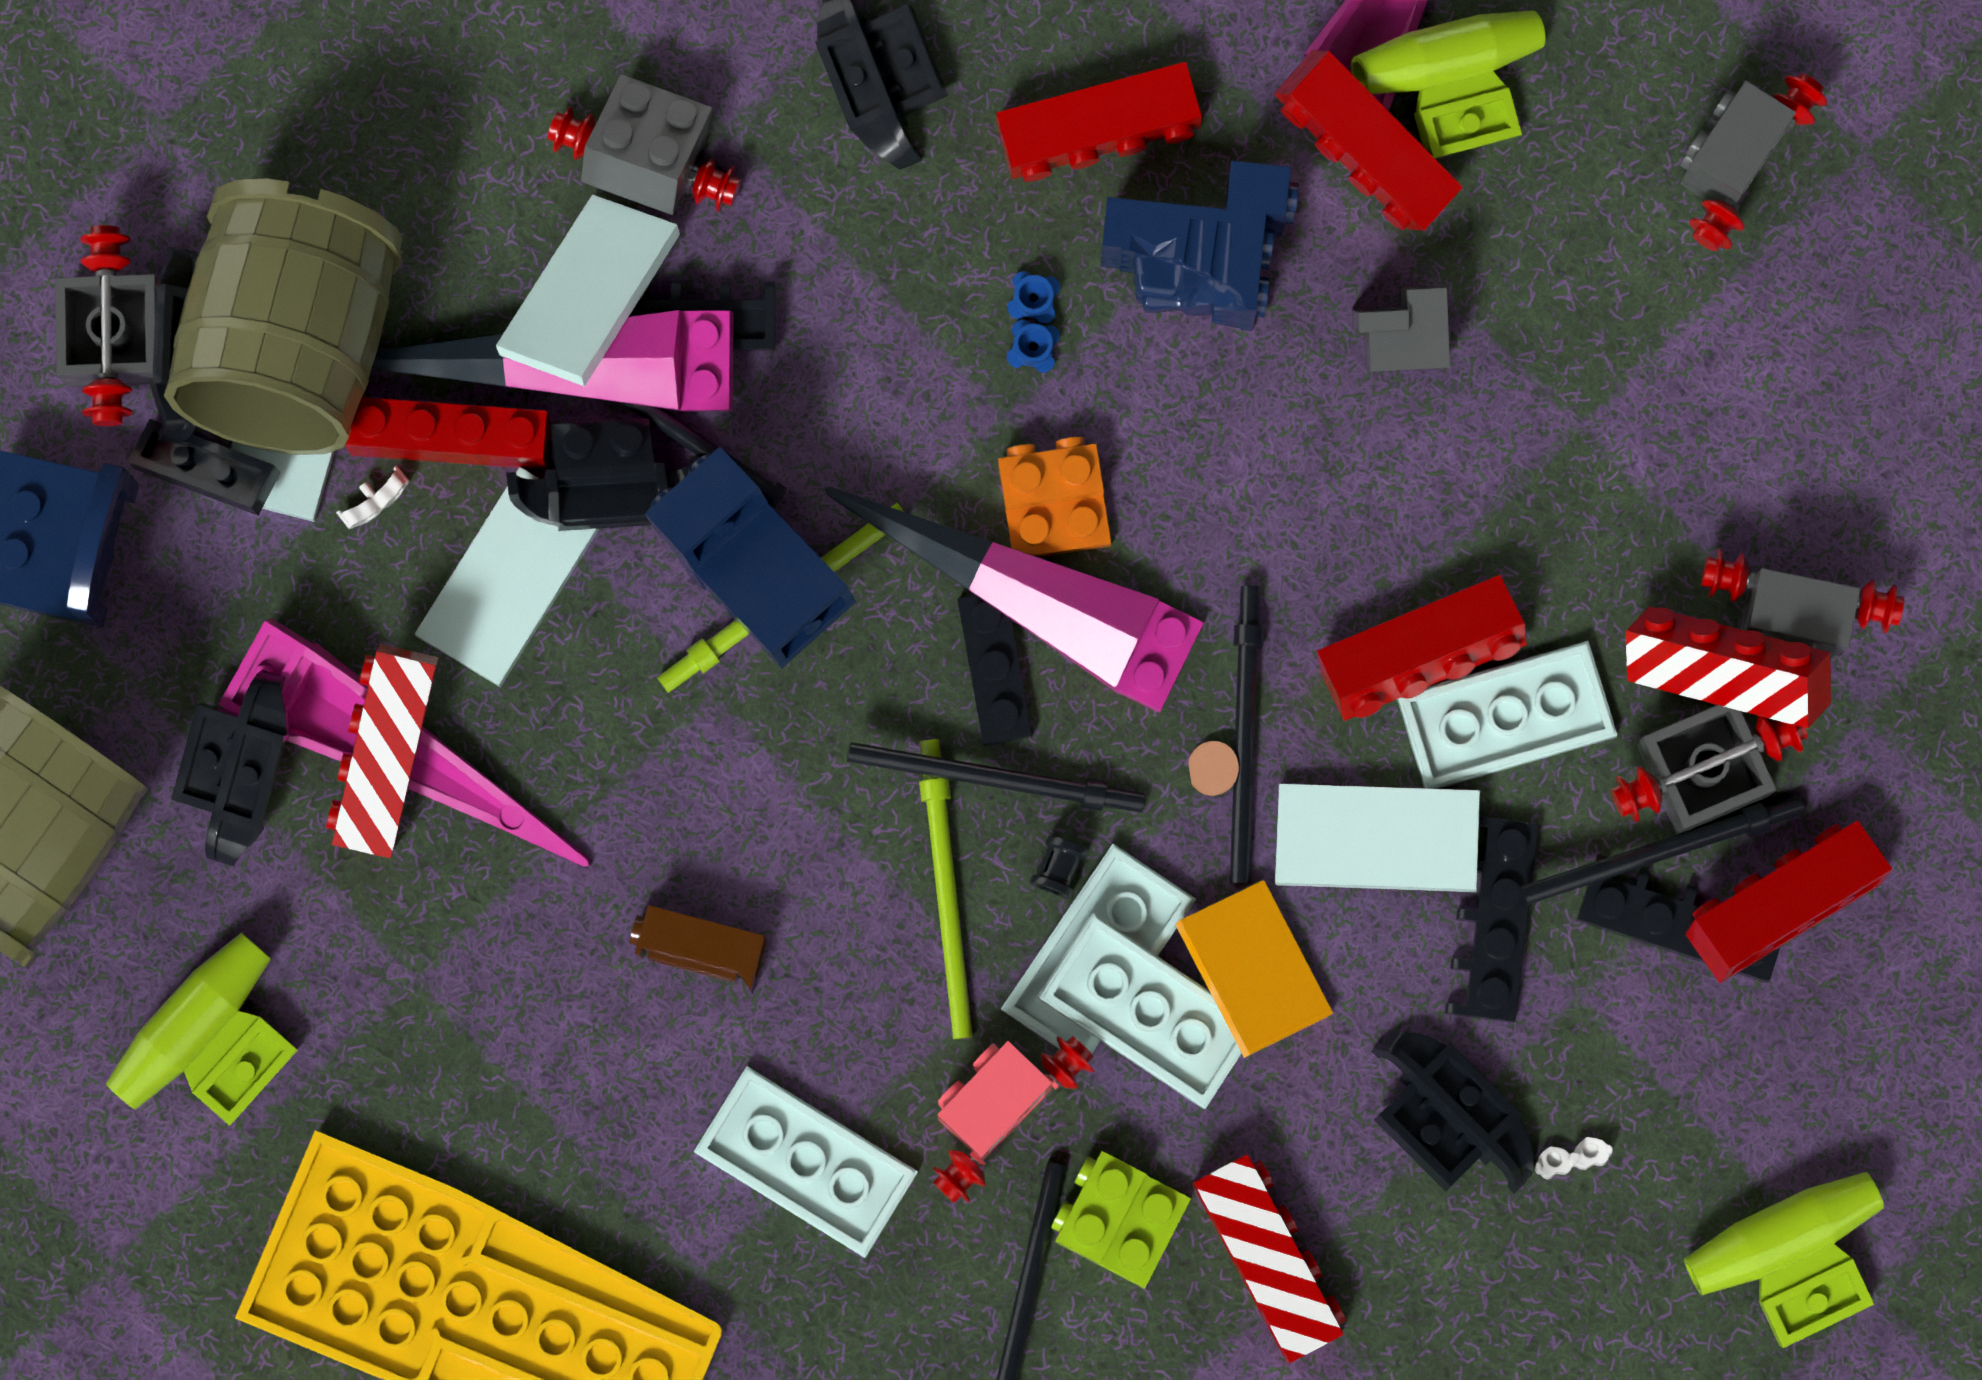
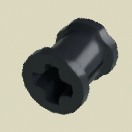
[1029,835,1088,899]

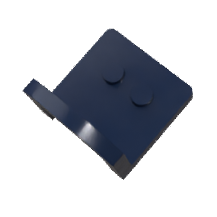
[0,450,139,628]

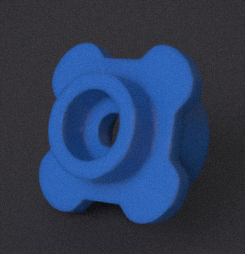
[1007,271,1060,324]
[1007,320,1060,373]

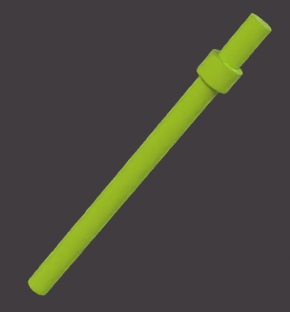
[657,503,905,693]
[919,739,973,1039]

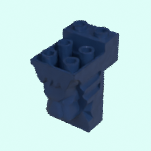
[1101,161,1299,331]
[644,447,856,669]

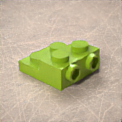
[1051,1151,1191,1289]

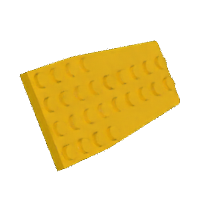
[235,1130,722,1380]

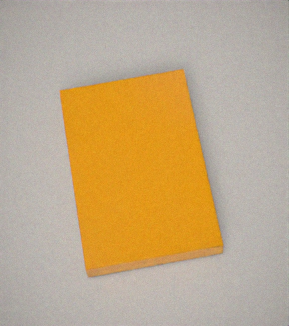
[1175,880,1333,1058]

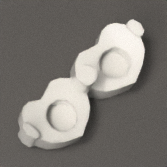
[336,465,409,529]
[1535,1137,1612,1179]

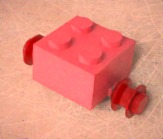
[932,1036,1094,1204]

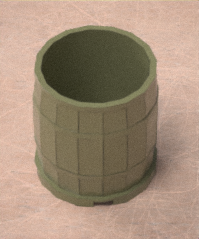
[164,178,403,455]
[0,686,148,970]

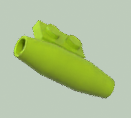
[1351,10,1546,159]
[105,932,298,1126]
[1684,1172,1884,1348]

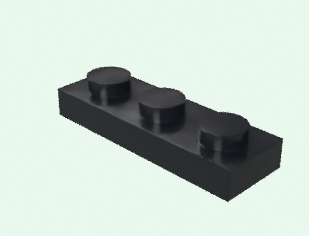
[127,419,281,516]
[957,595,1032,746]

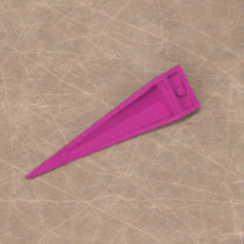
[218,618,592,867]

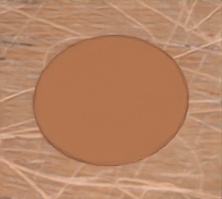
[1188,741,1239,796]

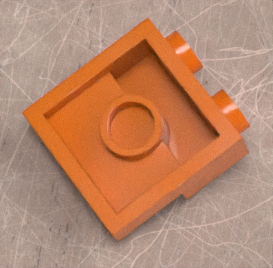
[998,437,1111,558]

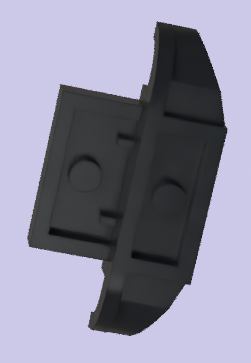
[815,0,948,169]
[150,246,199,444]
[506,419,695,531]
[171,670,290,867]
[1371,1032,1534,1194]

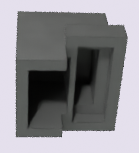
[1351,286,1450,372]

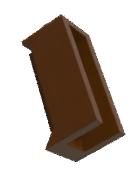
[629,905,767,994]

